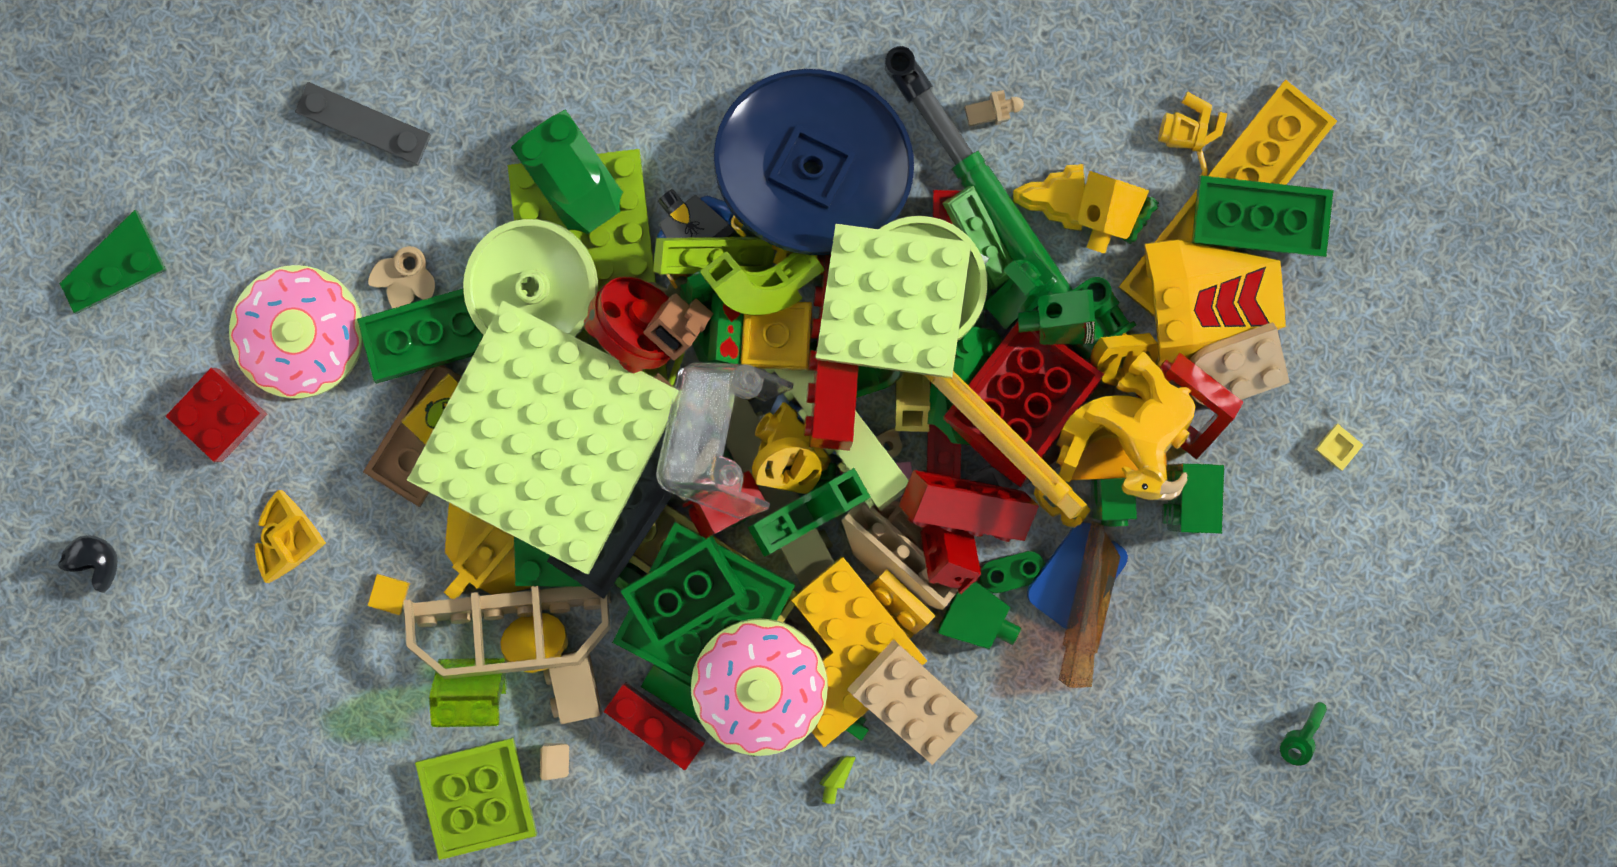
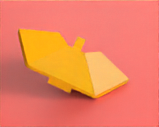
[444,503,539,599]

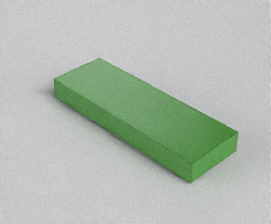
[942,186,1013,290]

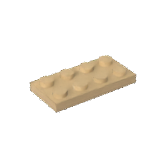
[847,639,978,765]

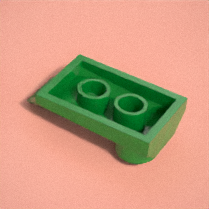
[511,109,623,235]
[927,327,1002,446]

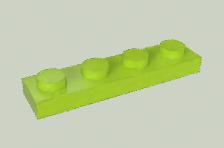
[653,237,774,274]

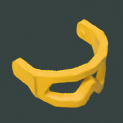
[1032,483,1091,528]

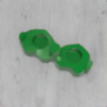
[1122,197,1159,244]

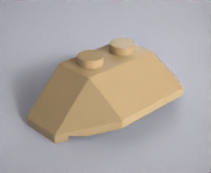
[842,501,958,610]

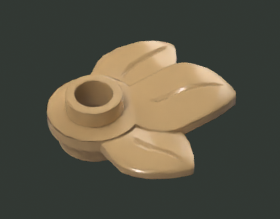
[368,246,435,309]

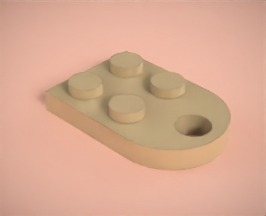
[1190,322,1290,405]

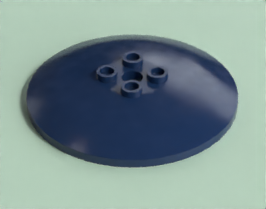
[714,69,914,255]

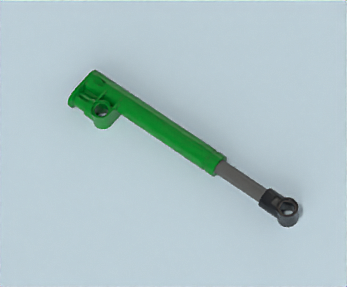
[885,46,1137,360]

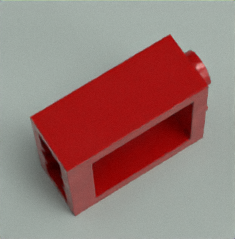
[1136,353,1244,460]

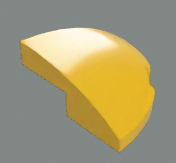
[255,490,326,583]

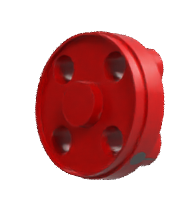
[584,277,671,373]

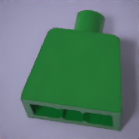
[936,582,1021,649]

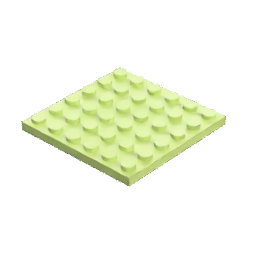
[407,300,683,575]

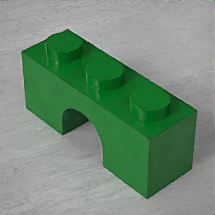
[1091,478,1137,527]

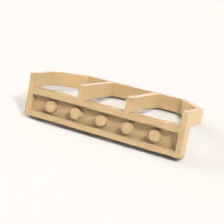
[404,586,611,679]

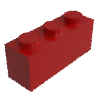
[603,681,706,770]

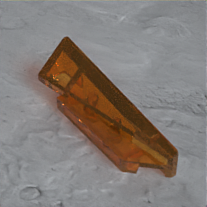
[1058,521,1120,688]

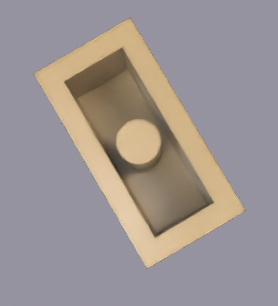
[543,651,603,724]

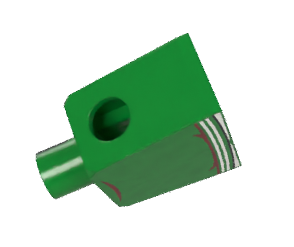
[1018,289,1095,345]

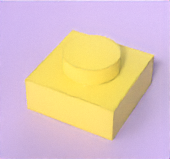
[1314,424,1363,471]

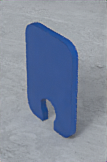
[1027,522,1128,630]

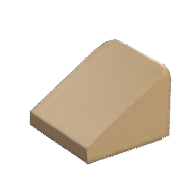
[540,743,569,780]

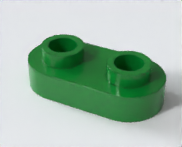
[980,551,1045,593]

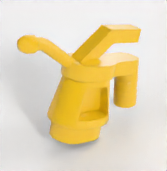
[1158,91,1227,176]

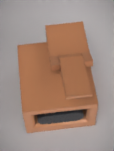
[643,293,713,361]

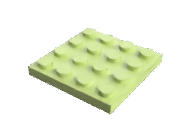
[816,224,971,379]

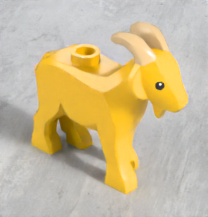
[1084,352,1196,500]

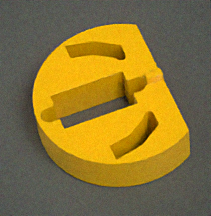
[1091,333,1158,386]
[752,437,822,494]

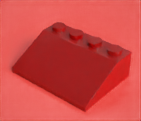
[943,322,1104,487]

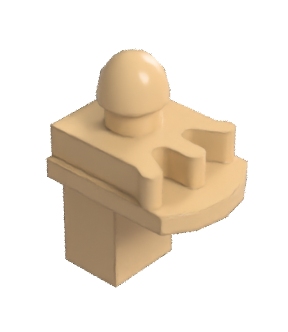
[964,90,1024,127]

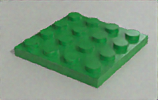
[612,522,796,684]

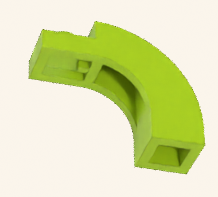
[700,251,824,315]

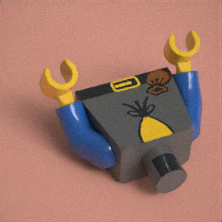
[656,189,746,289]

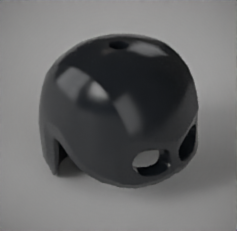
[58,535,118,593]

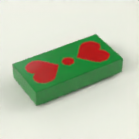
[708,294,744,366]

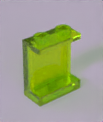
[429,658,507,727]

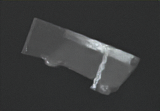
[656,362,794,519]

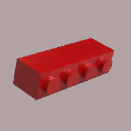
[899,470,1039,542]

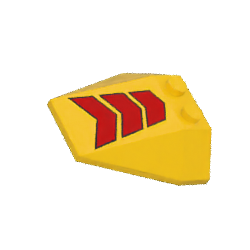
[1144,239,1286,367]

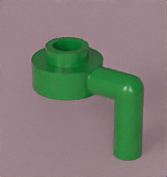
[1280,702,1327,766]

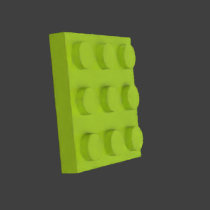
[415,737,538,860]

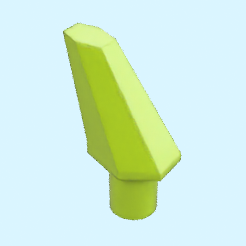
[819,756,856,804]

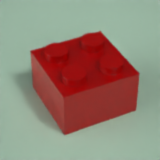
[165,367,268,463]

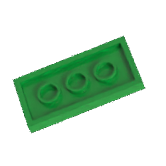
[1192,175,1334,257]
[357,288,484,384]

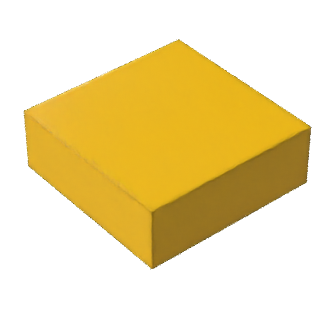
[368,574,410,615]

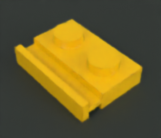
[868,569,935,639]

